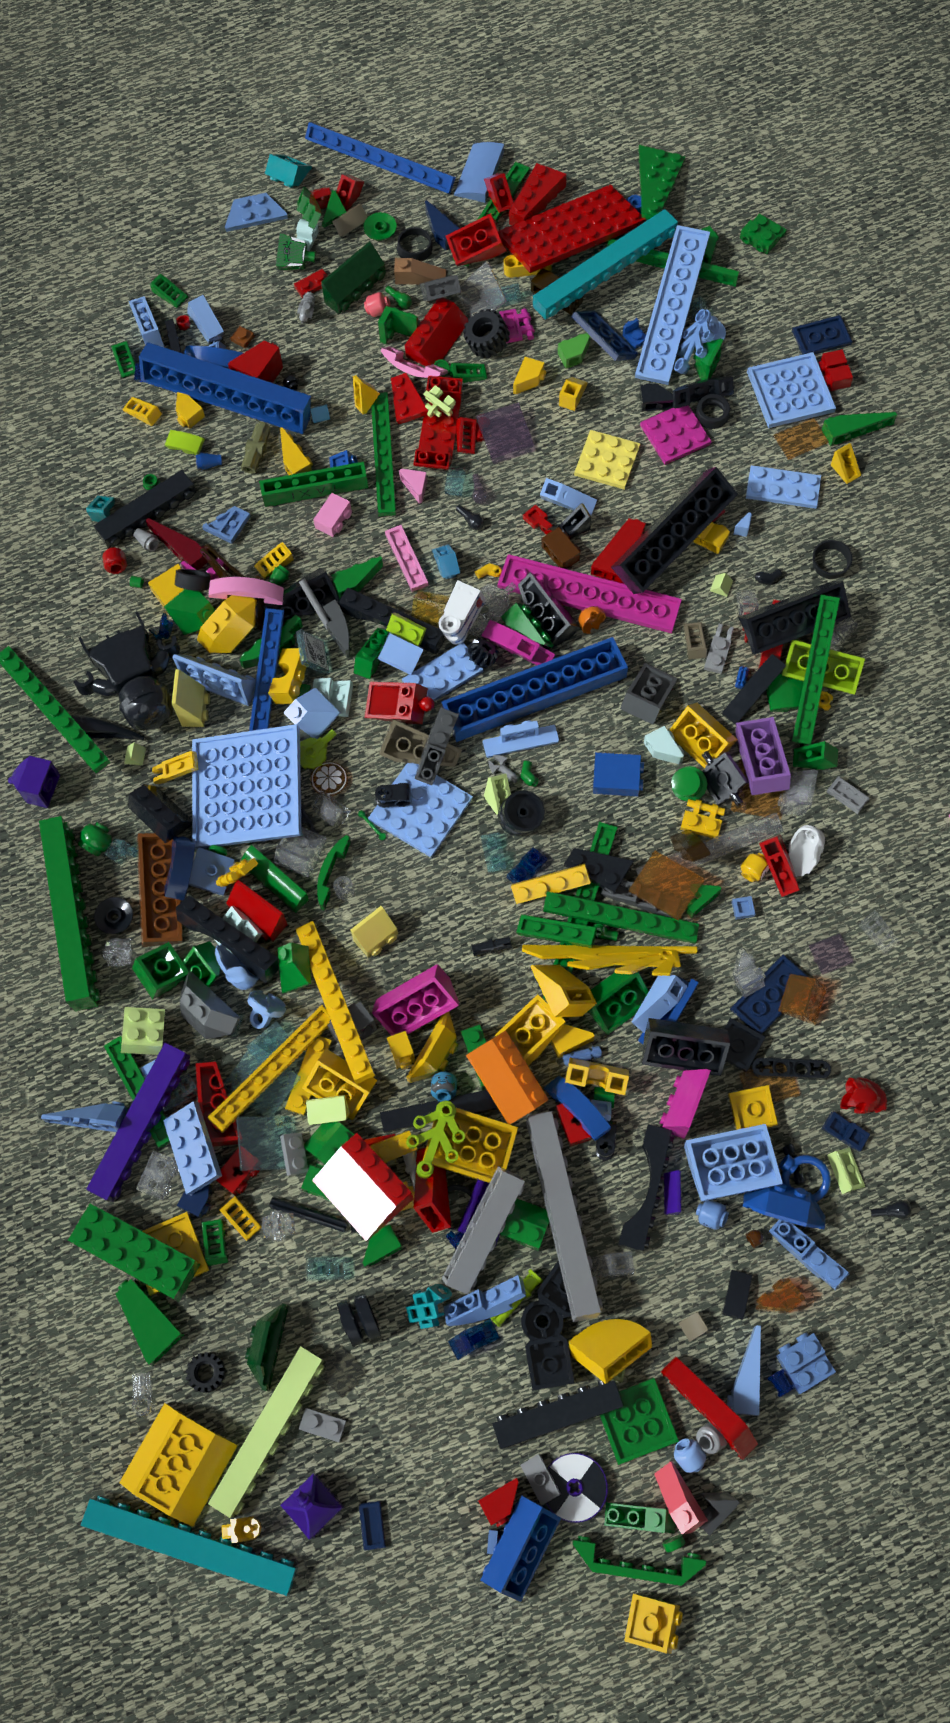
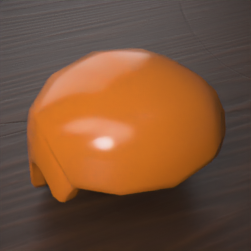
[578,606,606,634]

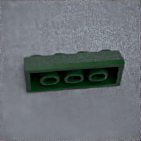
[321,241,386,314]

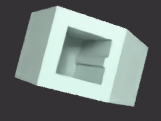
[644,726,684,764]

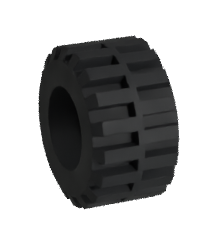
[463,309,510,358]

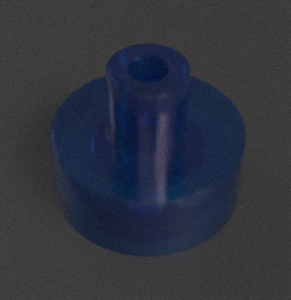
[445,1230,464,1251]

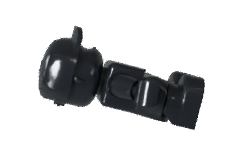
[73,611,180,731]

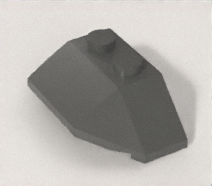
[180,971,240,1039]

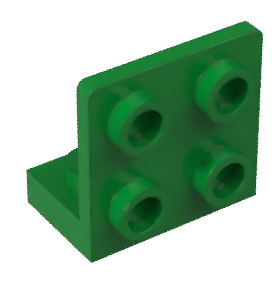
[378,306,418,344]

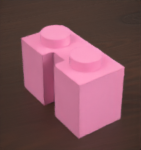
[313,493,352,537]

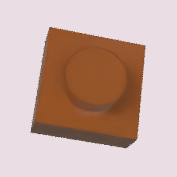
[231,326,255,348]

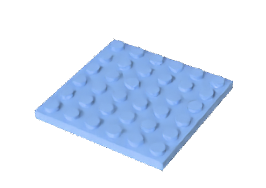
[192,724,302,849]

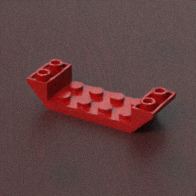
[413,375,463,469]

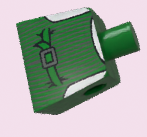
[276,234,316,270]

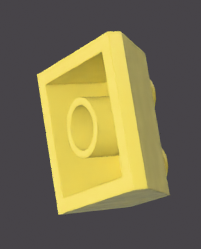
[350,906,398,958]

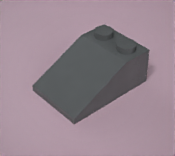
[620,663,678,725]

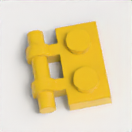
[680,799,725,839]
[216,858,258,887]

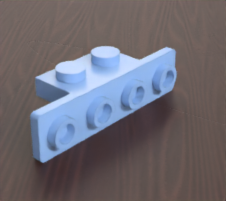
[483,720,559,758]

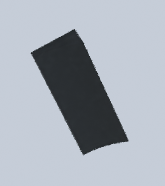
[738,580,851,655]

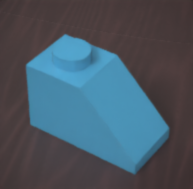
[432,545,460,579]

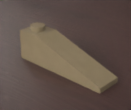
[379,720,462,767]

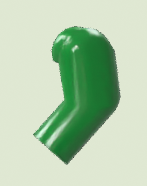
[520,761,539,787]
[593,923,618,941]

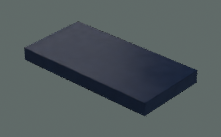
[572,311,638,361]
[730,954,813,1035]

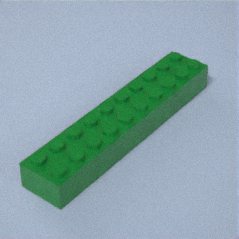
[39,816,100,1012]

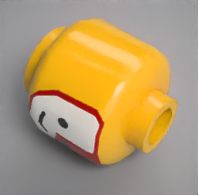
[740,853,769,882]

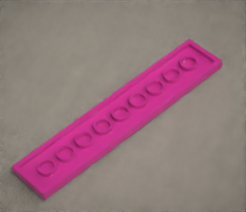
[497,554,682,634]

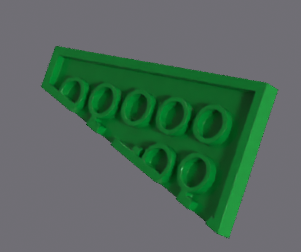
[638,145,686,220]

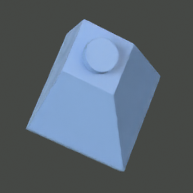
[284,688,341,739]

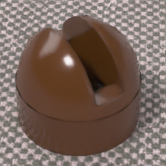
[745,1230,763,1248]

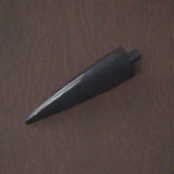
[72,713,144,740]

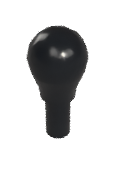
[456,505,484,531]
[870,1200,912,1219]

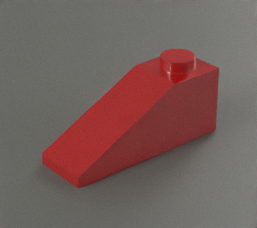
[759,834,800,897]

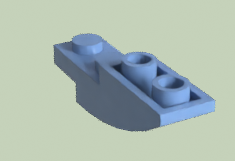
[769,1219,849,1291]
[444,1275,526,1326]

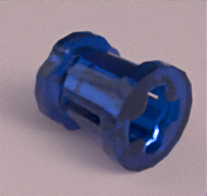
[767,1368,795,1397]

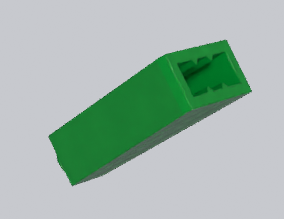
[116,1279,184,1366]

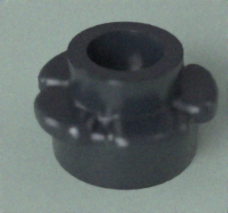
[283,375,299,390]

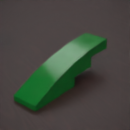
[296,187,321,229]

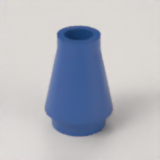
[196,453,222,470]

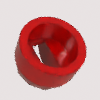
[176,315,190,331]

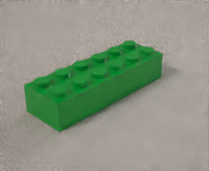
[68,1203,200,1302]

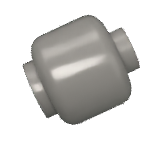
[696,1422,727,1454]

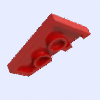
[391,373,429,424]

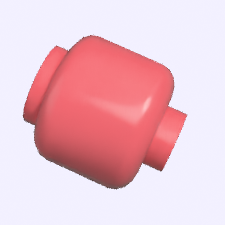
[364,292,390,317]

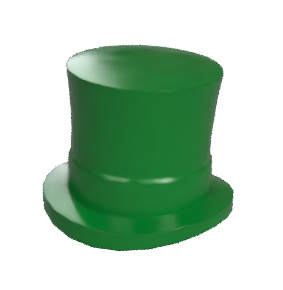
[671,766,707,802]

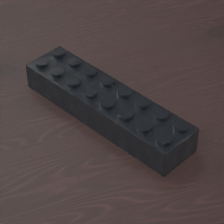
[611,467,738,594]

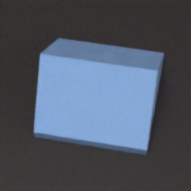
[378,632,423,675]

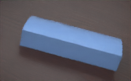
[454,142,504,203]

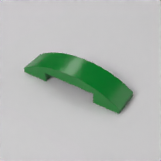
[317,835,351,911]

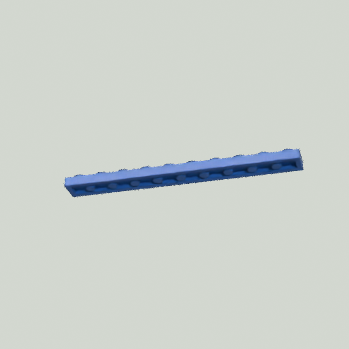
[305,122,455,194]

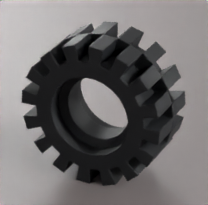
[185,1352,226,1393]

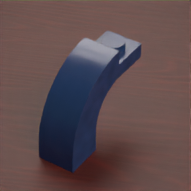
[165,836,195,900]

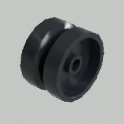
[497,790,545,837]
[337,1292,381,1347]

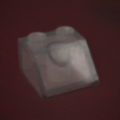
[778,770,818,818]
[274,827,327,877]

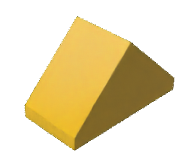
[353,375,380,414]
[831,443,861,484]

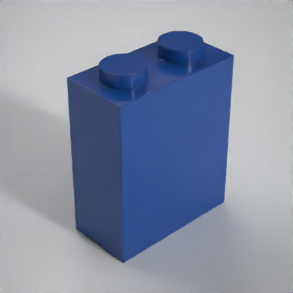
[593,752,644,797]

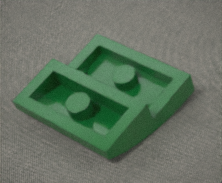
[766,674,804,712]

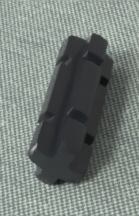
[783,1144,806,1185]

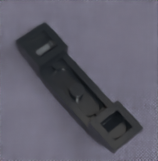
[673,376,734,409]

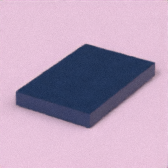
[792,315,852,355]

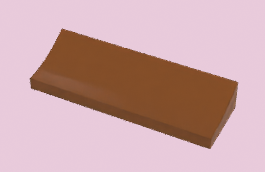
[137,833,183,947]

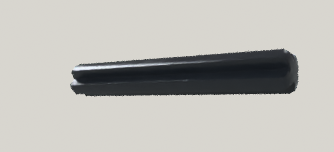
[269,1197,348,1232]

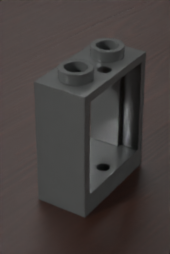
[420,275,461,301]

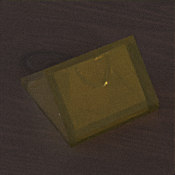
[411,591,450,628]

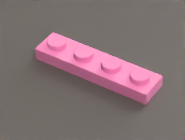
[385,525,428,592]

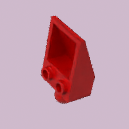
[364,682,435,724]

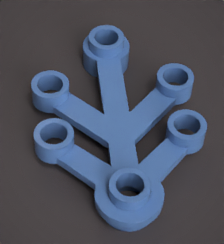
[674,309,714,374]

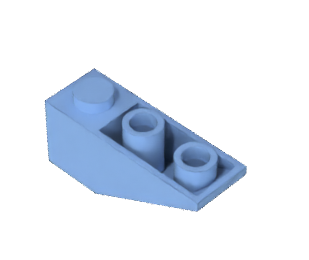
[540,478,597,515]
[632,975,687,1033]

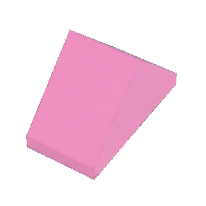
[399,469,427,504]

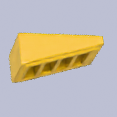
[122,397,162,426]
[254,542,294,579]
[219,1196,262,1241]

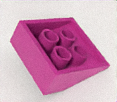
[659,1069,711,1139]

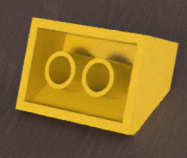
[670,703,738,768]
[302,1049,377,1120]

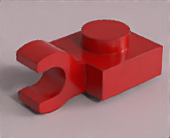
[523,505,552,535]

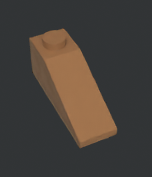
[394,258,446,284]

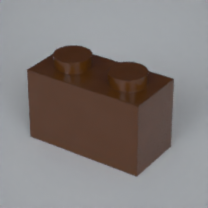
[541,527,581,569]

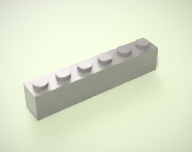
[442,1166,525,1295]

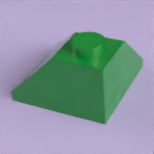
[693,338,723,380]
[164,589,215,635]
[183,941,220,988]
[278,943,311,994]

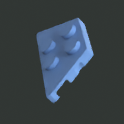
[225,193,288,232]

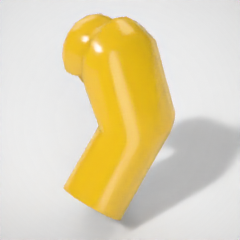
[475,563,502,579]

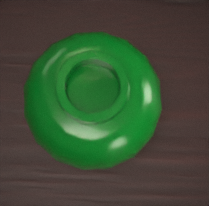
[78,822,112,857]

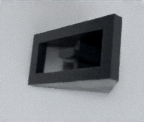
[558,503,592,539]

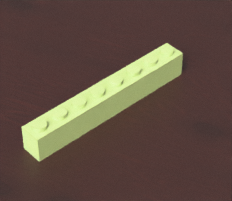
[208,1346,325,1518]

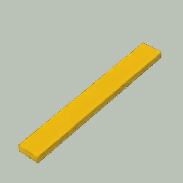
[208,1005,330,1132]

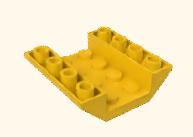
[119,1403,238,1527]

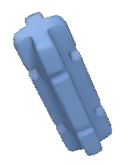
[563,1046,602,1066]

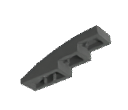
[600,880,682,919]

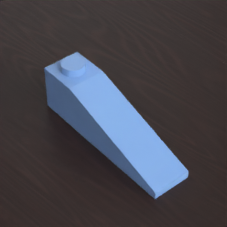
[129,296,164,347]
[727,1325,761,1416]

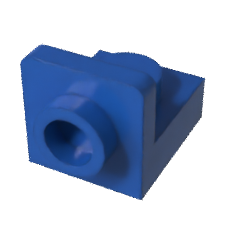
[622,318,646,349]
[329,450,358,468]

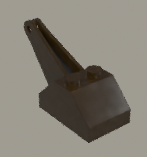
[200,544,265,632]

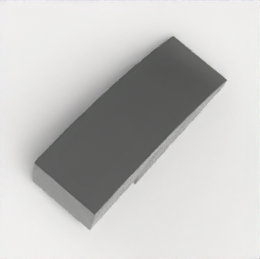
[323,600,350,658]

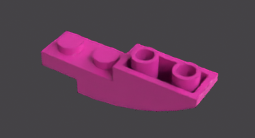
[481,620,555,666]

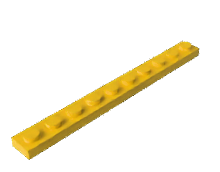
[296,921,375,1084]

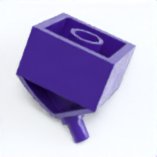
[8,756,60,808]
[281,1473,344,1540]

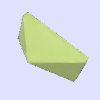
[484,773,511,815]

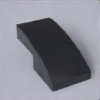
[722,1270,752,1320]

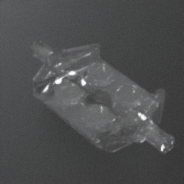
[467,582,517,639]

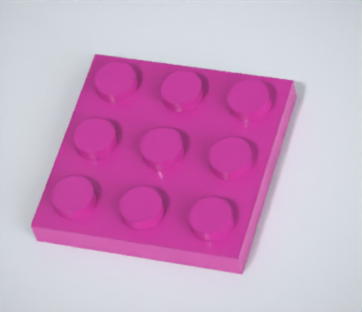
[640,405,711,465]

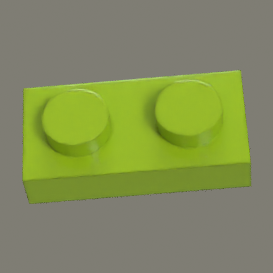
[386,613,427,646]

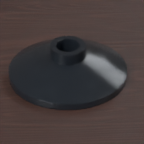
[94,897,133,934]

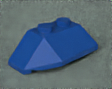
[743,1183,825,1230]

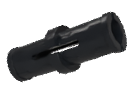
[471,936,512,957]

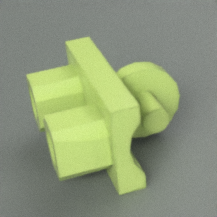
[423,385,456,417]

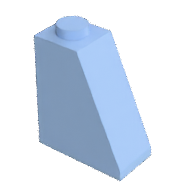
[187,295,224,344]

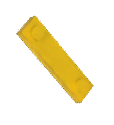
[285,1036,332,1116]

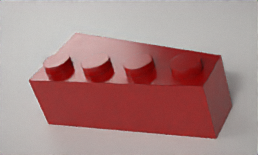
[509,163,567,225]
[196,1062,242,1147]

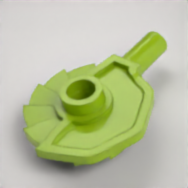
[300,729,337,769]

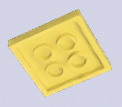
[574,430,640,490]

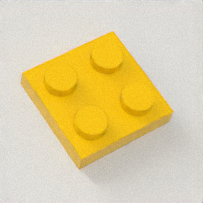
[728,1085,778,1130]

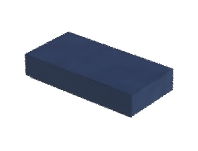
[359,1501,386,1551]

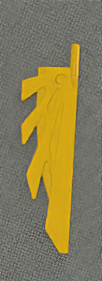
[522,945,697,976]

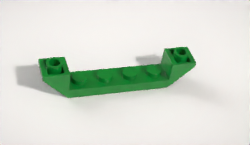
[572,1536,706,1586]

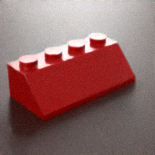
[405,297,469,367]

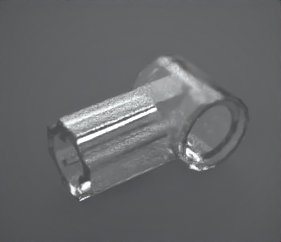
[131,1372,155,1418]

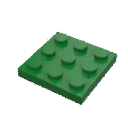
[599,1378,679,1465]

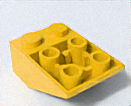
[530,965,597,1017]

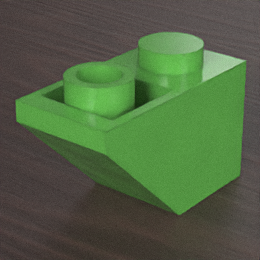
[558,333,591,369]

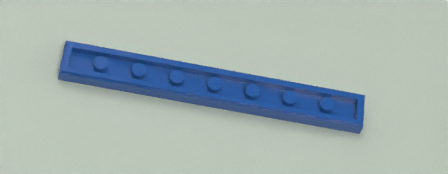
[249,608,284,731]

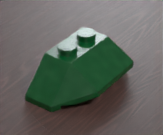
[245,1303,289,1392]

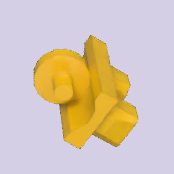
[222,1516,262,1543]

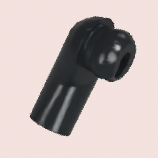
[755,569,783,585]

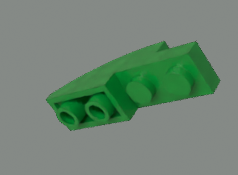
[239,615,303,669]

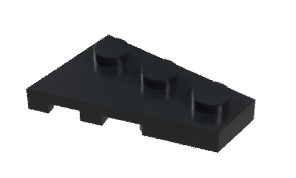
[564,848,634,894]

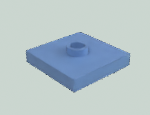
[189,847,234,896]

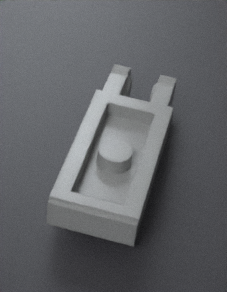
[704,624,734,674]

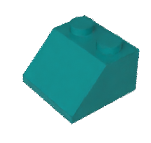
[265,154,312,188]

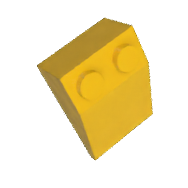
[495,994,566,1066]

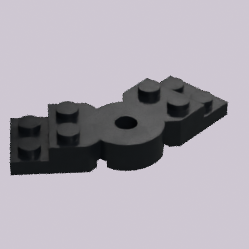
[521,1260,575,1391]

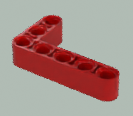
[660,1356,758,1460]

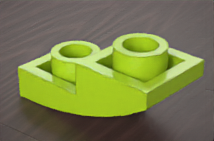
[165,430,205,455]

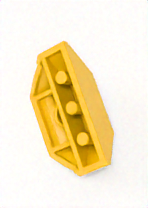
[197,595,257,653]
[406,1011,458,1083]

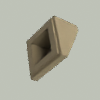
[678,1312,709,1342]

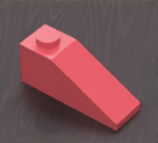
[654,1461,708,1534]

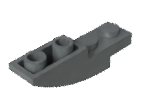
[414,707,459,785]

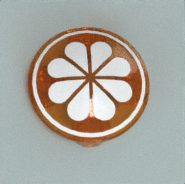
[310,762,348,798]

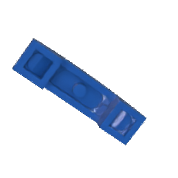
[184,346,243,368]
[544,1076,611,1141]

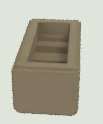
[683,622,707,659]

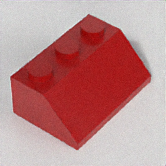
[226,880,288,942]

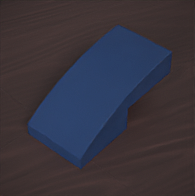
[821,1112,870,1151]

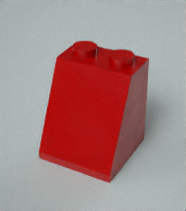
[228,340,283,383]

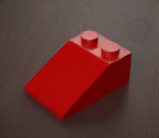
[446,213,507,266]

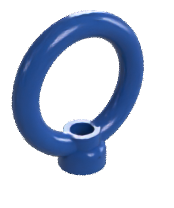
[779,1155,831,1202]

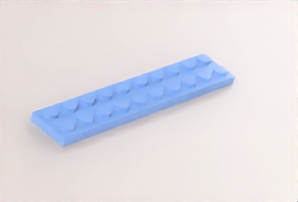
[635,225,710,385]

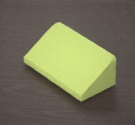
[306,1095,350,1125]
[827,1148,865,1194]

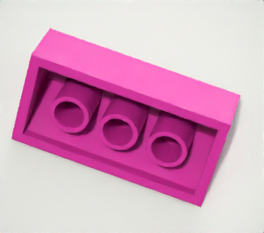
[372,964,459,1036]

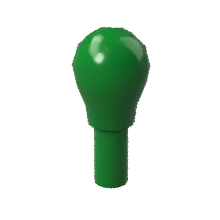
[385,286,412,309]

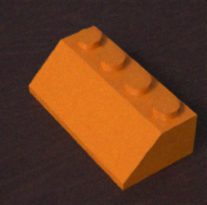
[466,1030,549,1125]

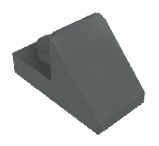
[700,1492,740,1536]

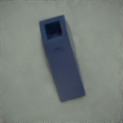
[425,200,460,250]

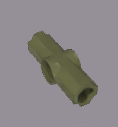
[241,422,271,474]

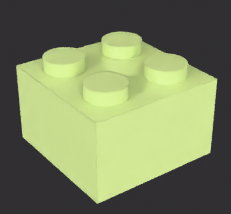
[121,1007,165,1055]

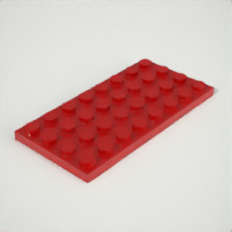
[500,184,646,273]

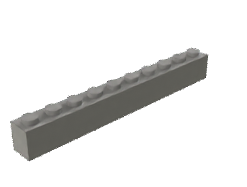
[526,1111,603,1322]

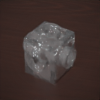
[102,938,134,968]
[262,1210,295,1242]

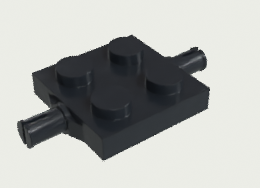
[702,751,749,807]

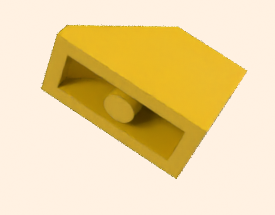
[513,357,546,394]
[176,392,205,429]
[550,1024,595,1058]

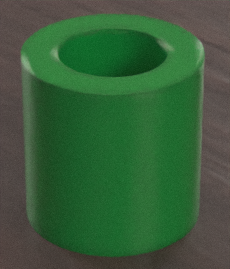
[130,576,144,589]

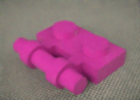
[499,308,535,343]

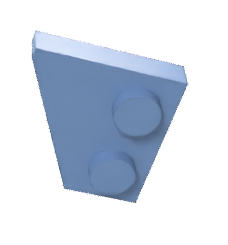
[202,506,250,544]

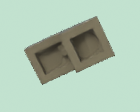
[332,203,368,237]

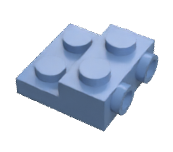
[776,1332,836,1394]

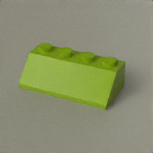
[782,640,865,695]

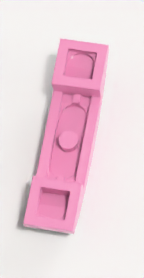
[381,346,448,378]
[209,577,284,605]

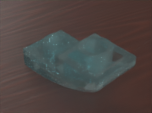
[480,832,507,873]

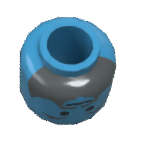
[431,1071,457,1102]

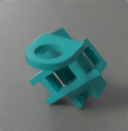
[406,1284,452,1329]

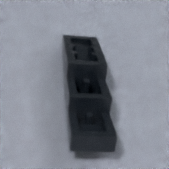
[721,654,787,725]

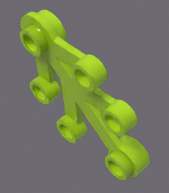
[406,1101,465,1179]

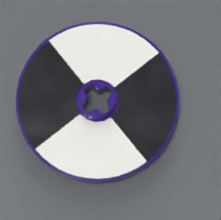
[546,1453,608,1523]

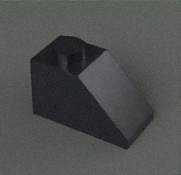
[639,383,673,412]

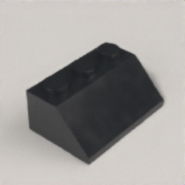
[128,784,192,843]

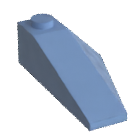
[41,1101,129,1132]

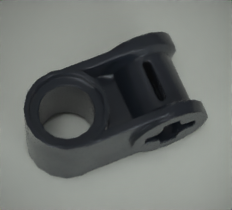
[375,783,412,808]
[596,1121,617,1161]

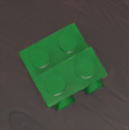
[740,213,787,254]

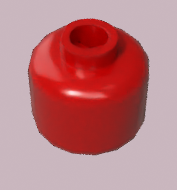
[102,547,127,574]

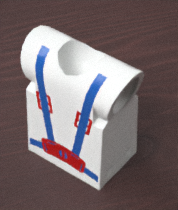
[438,580,486,645]

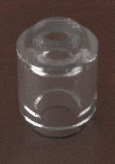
[333,876,354,900]

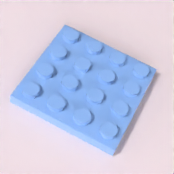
[747,352,836,428]
[368,763,473,858]

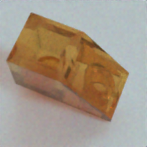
[755,1278,805,1314]

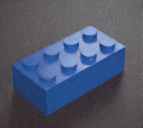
[480,1496,561,1602]

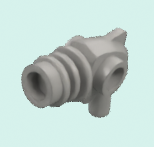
[297,292,315,324]

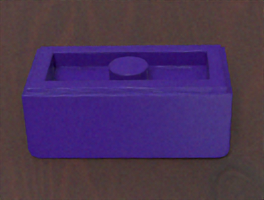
[664,1170,682,1215]

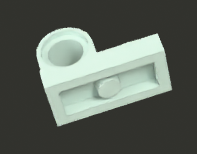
[296,219,319,251]

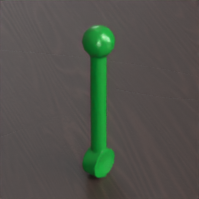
[358,810,386,840]

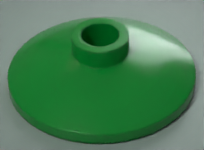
[364,212,397,241]

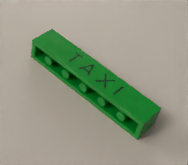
[259,462,368,507]

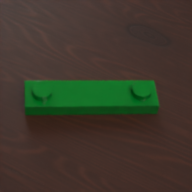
[516,914,597,948]

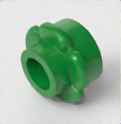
[143,474,160,490]

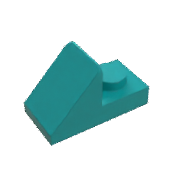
[86,495,115,522]

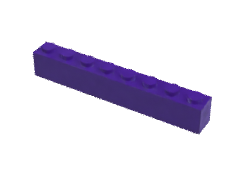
[86,1043,191,1202]

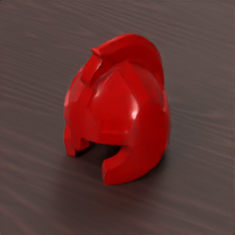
[840,1077,887,1114]

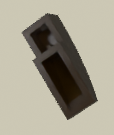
[670,830,711,862]

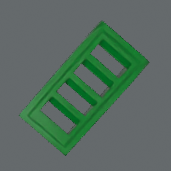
[150,274,188,308]
[111,341,138,378]
[449,363,487,383]
[202,1219,228,1266]

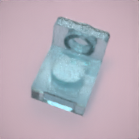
[105,839,138,864]

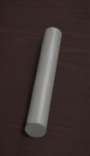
[299,578,330,630]

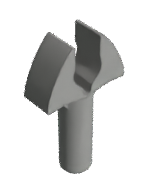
[488,755,519,783]

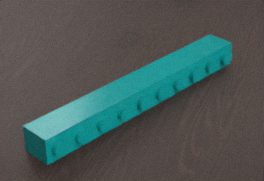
[533,209,678,320]
[80,1495,298,1596]

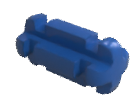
[735,666,749,689]

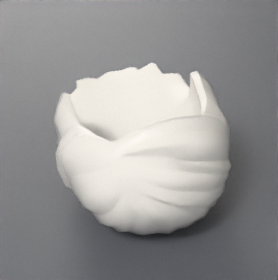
[788,825,825,877]

